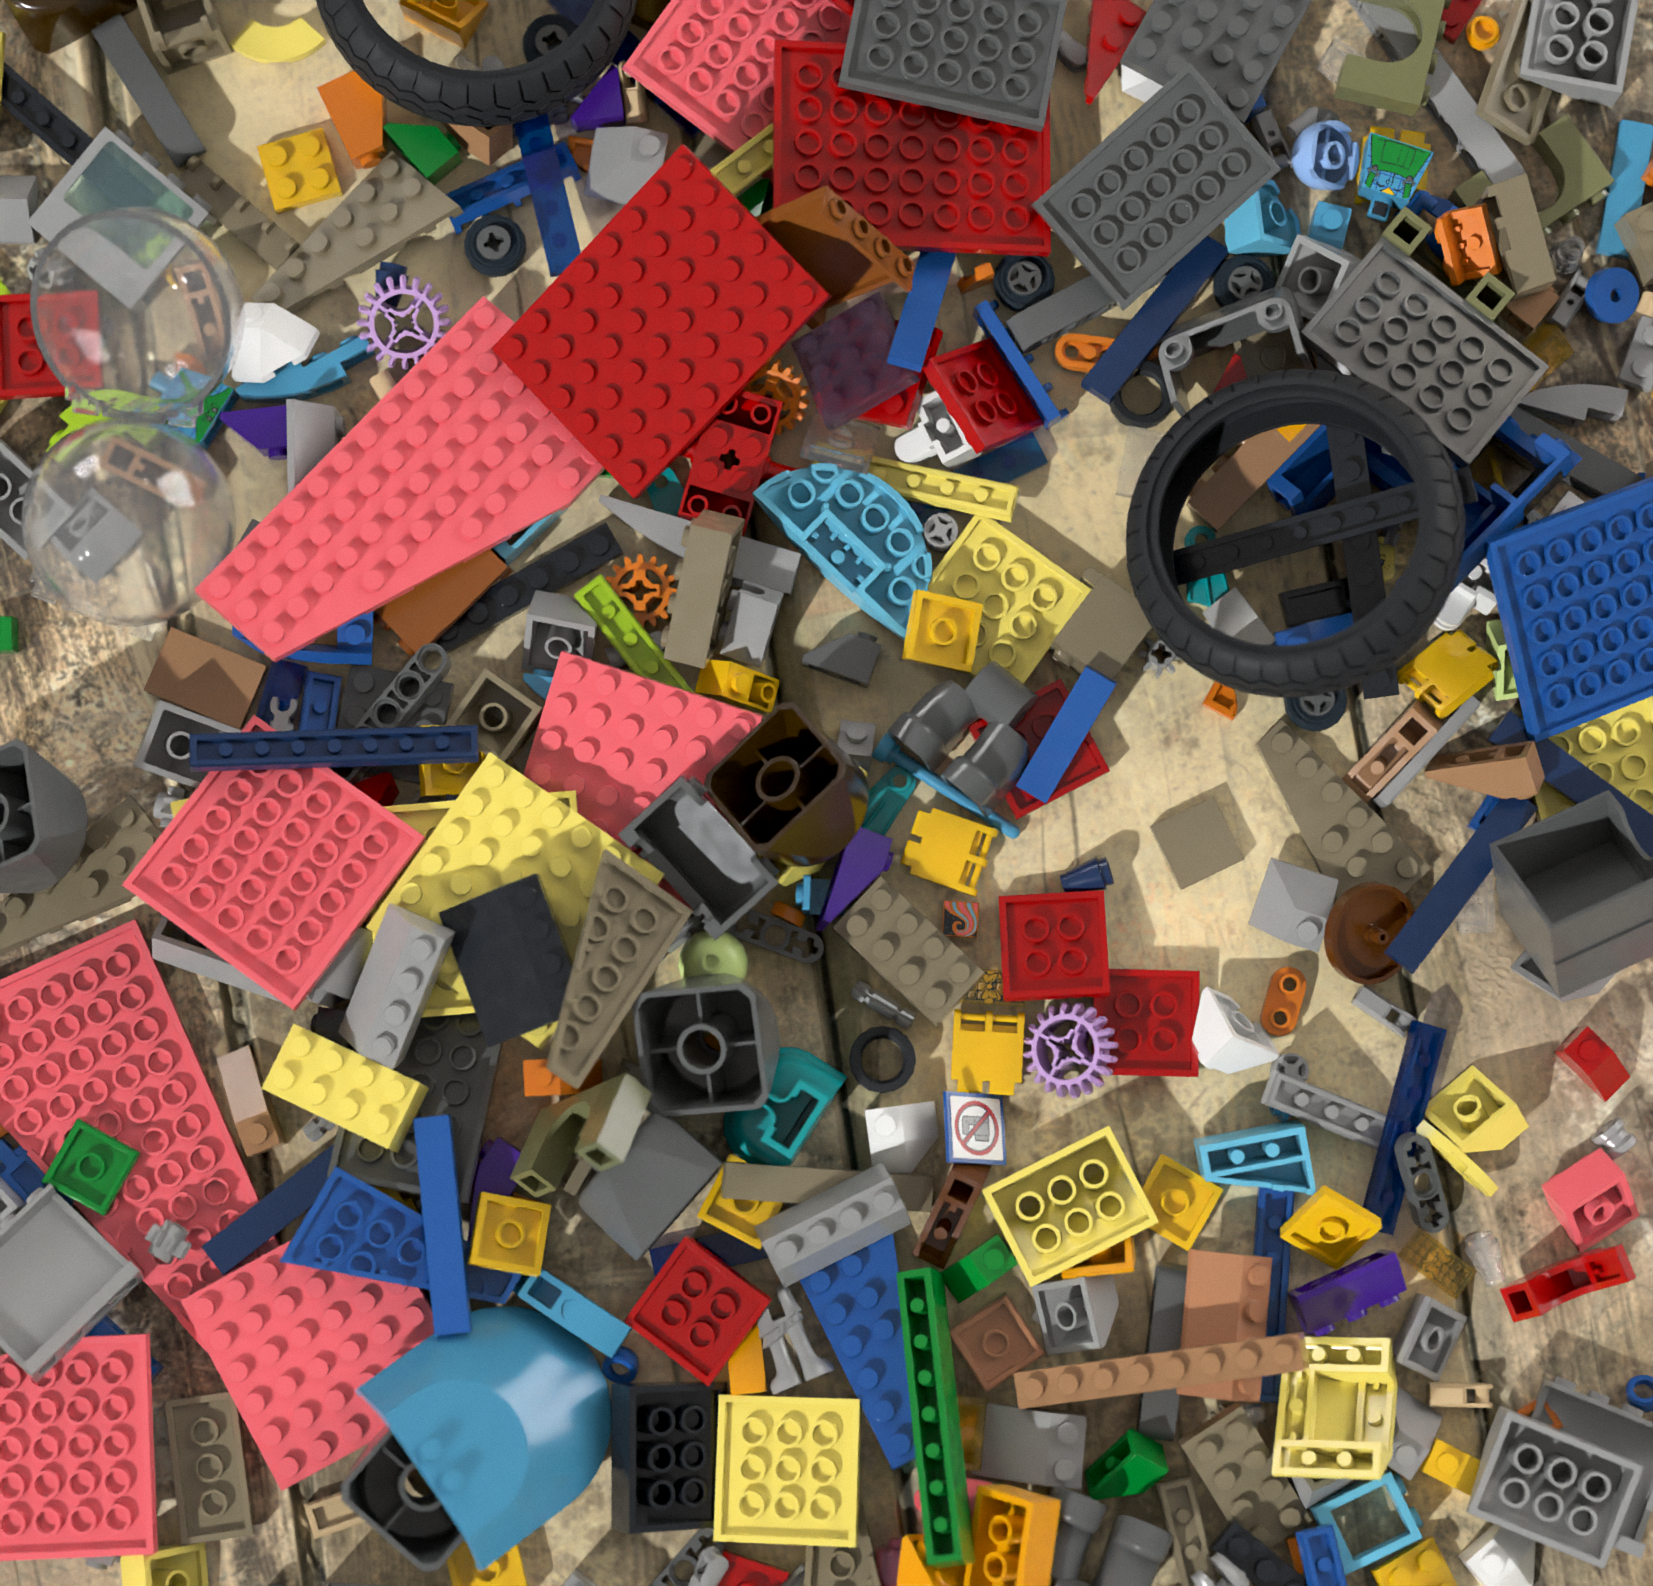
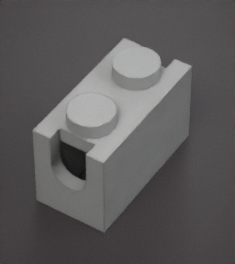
[718,580,784,667]

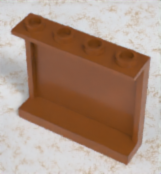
[756,186,914,330]
[373,548,514,657]

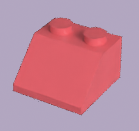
[1541,1147,1640,1253]

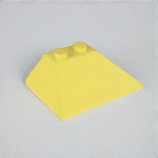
[1272,1337,1398,1480]

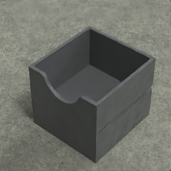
[1489,790,1653,998]

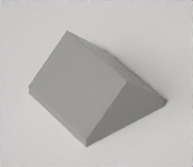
[0,175,38,244]
[1392,1293,1468,1382]

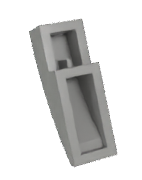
[1517,384,1629,428]

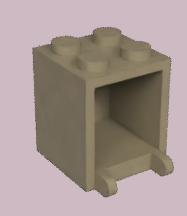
[136,0,233,75]
[1048,567,1152,680]

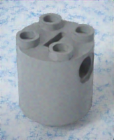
[306,922,373,1008]

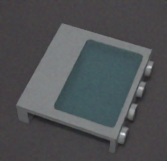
[26,127,218,315]

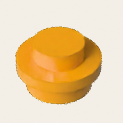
[1465,16,1500,50]

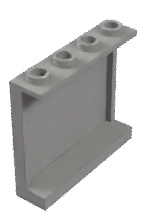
[0,1183,144,1383]
[1529,1376,1653,1558]

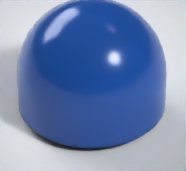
[602,1346,639,1383]
[1626,1375,1653,1413]

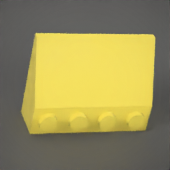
[981,1126,1159,1287]

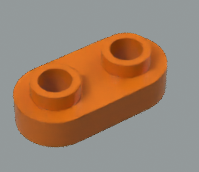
[1054,333,1115,373]
[1260,967,1307,1036]

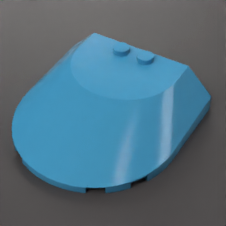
[355,1306,612,1571]

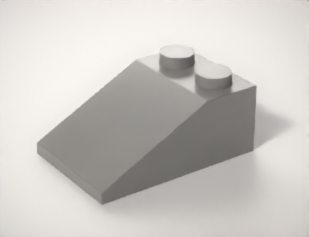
[0,438,74,560]
[132,700,242,789]
[971,1402,1087,1489]

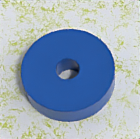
[1585,267,1639,323]

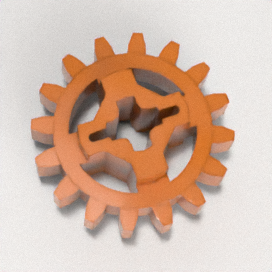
[743,359,810,435]
[605,554,677,629]

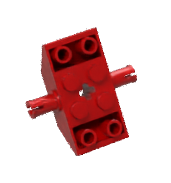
[677,390,800,537]

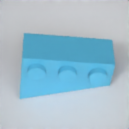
[1193,1119,1316,1195]

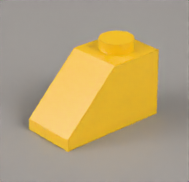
[1418,1438,1480,1496]

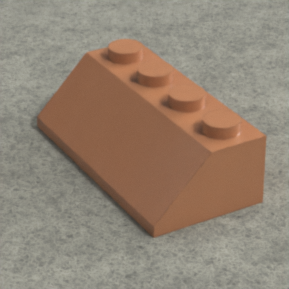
[1176,1249,1272,1402]

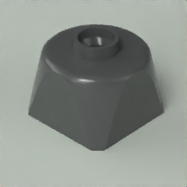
[0,739,88,893]
[632,973,780,1117]
[578,1114,724,1261]
[341,1425,464,1572]

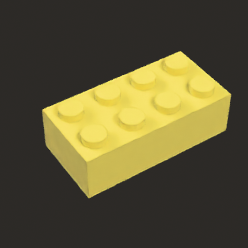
[261,1024,429,1153]

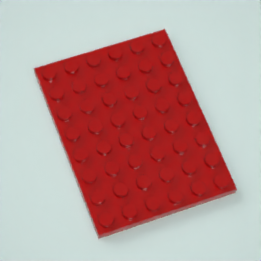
[772,40,1051,257]
[491,144,832,499]

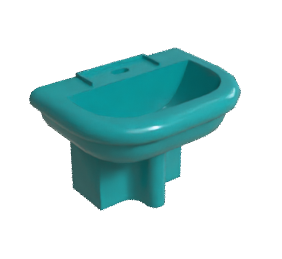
[723,1047,847,1166]

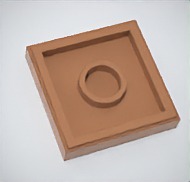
[950,1293,1045,1393]

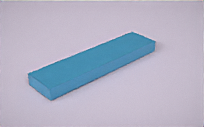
[1595,119,1653,260]

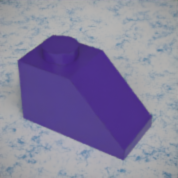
[220,405,287,460]

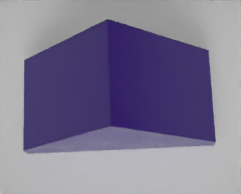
[570,65,626,132]

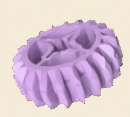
[357,274,451,369]
[1022,1002,1119,1098]

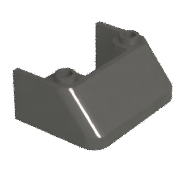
[1158,286,1317,417]

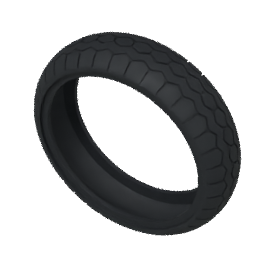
[316,0,637,127]
[1126,369,1465,698]

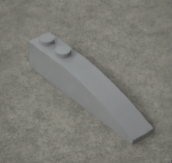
[599,495,803,596]

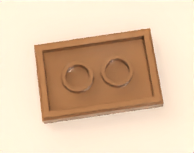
[143,627,269,730]

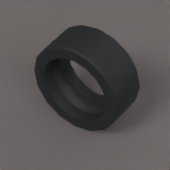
[1109,361,1172,430]
[849,1026,916,1093]

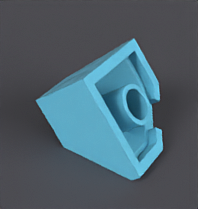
[1224,179,1301,258]

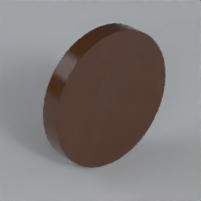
[1324,882,1414,985]

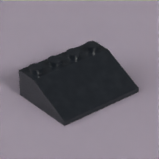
[438,873,573,1048]
[611,1381,727,1534]

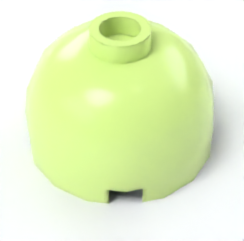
[678,930,748,979]

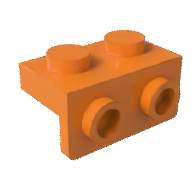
[1434,203,1503,286]

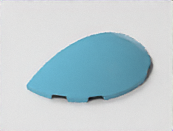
[752,463,932,640]

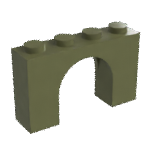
[1333,0,1451,117]
[1447,114,1614,239]
[1378,206,1515,322]
[510,1073,652,1198]

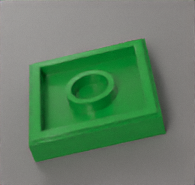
[42,1118,141,1216]

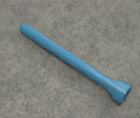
[871,733,1020,839]

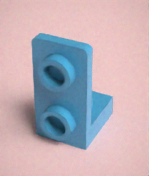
[796,875,845,916]

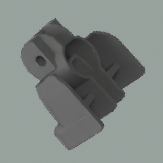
[887,661,1039,818]
[1046,1486,1174,1586]

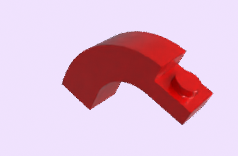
[1500,1244,1636,1322]

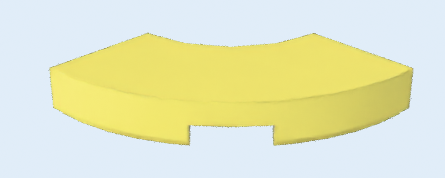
[229,17,327,64]
[1415,1119,1499,1197]

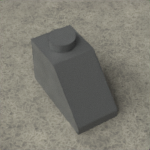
[802,631,882,689]

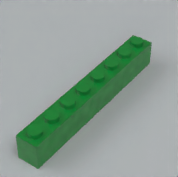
[896,1267,975,1568]

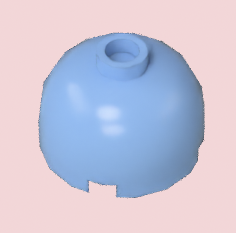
[1292,120,1359,190]

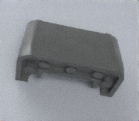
[618,775,780,940]

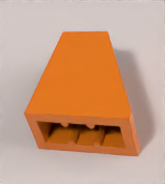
[317,71,387,170]
[523,1058,603,1097]

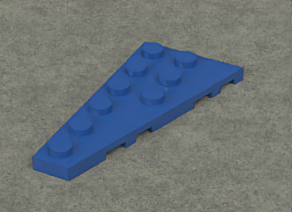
[279,1166,521,1305]
[800,1233,916,1470]

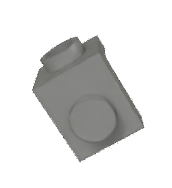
[838,719,876,777]

